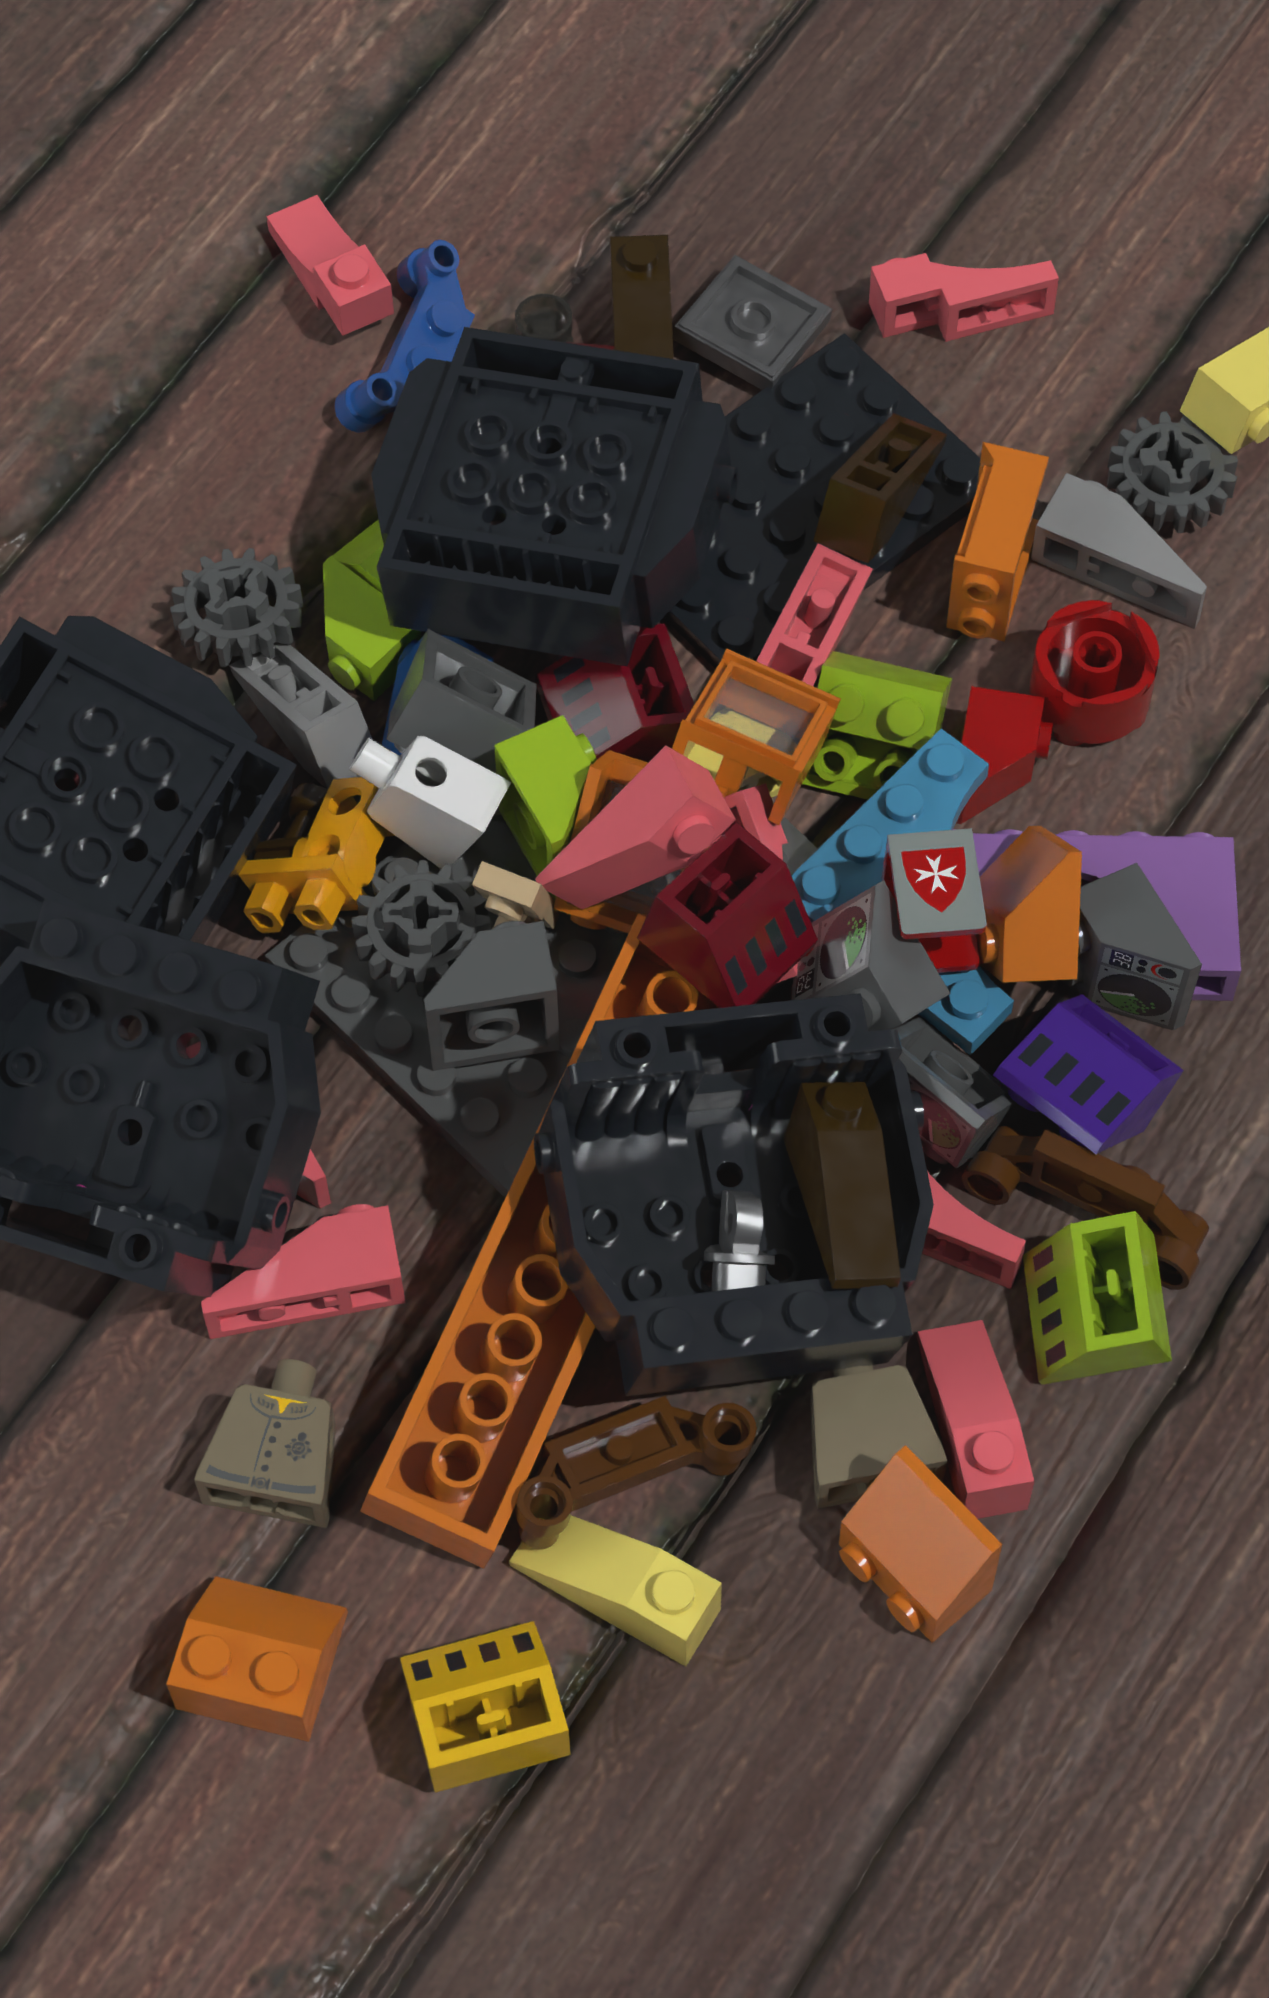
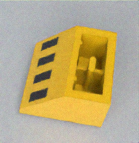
[400,1621,571,1793]

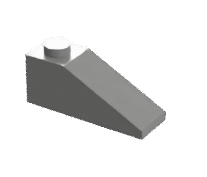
[1031,473,1207,629]
[229,641,372,789]

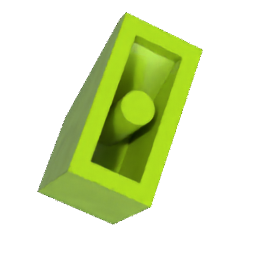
[323,555,422,701]

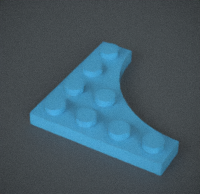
[791,728,1014,1055]

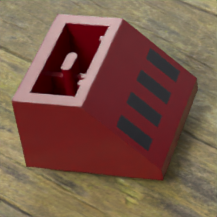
[535,623,694,763]
[637,822,818,1008]

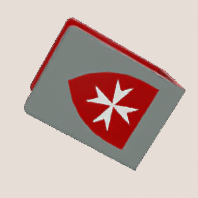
[882,828,987,973]

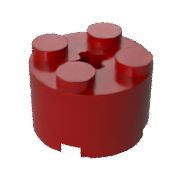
[1029,600,1160,746]

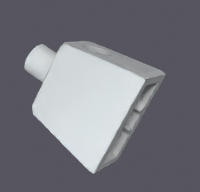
[349,736,511,868]

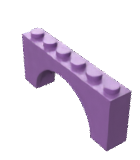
[953,829,1241,1001]

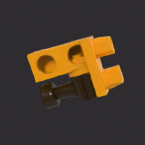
[238,777,395,933]

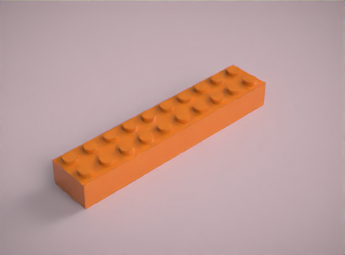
[360,913,719,1569]

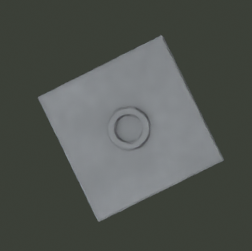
[673,255,832,390]

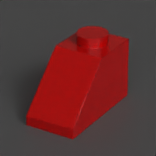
[956,686,1053,824]

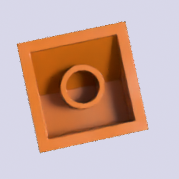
[976,826,1082,983]
[839,1445,1003,1643]
[166,1576,348,1742]

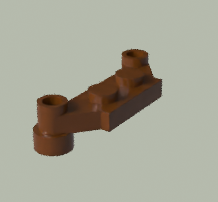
[961,1126,1209,1290]
[515,1395,757,1549]

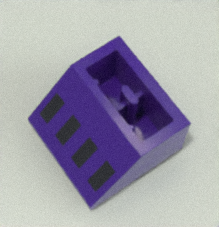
[993,994,1184,1154]

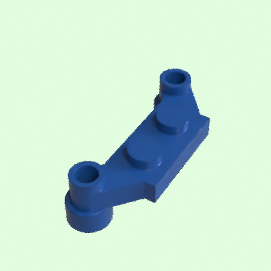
[335,240,475,433]

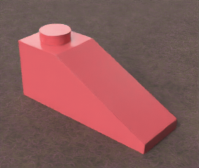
[756,544,873,740]
[535,745,736,910]
[201,1204,405,1339]
[917,1320,1034,1519]

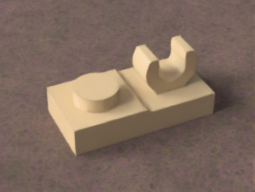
[472,861,561,929]

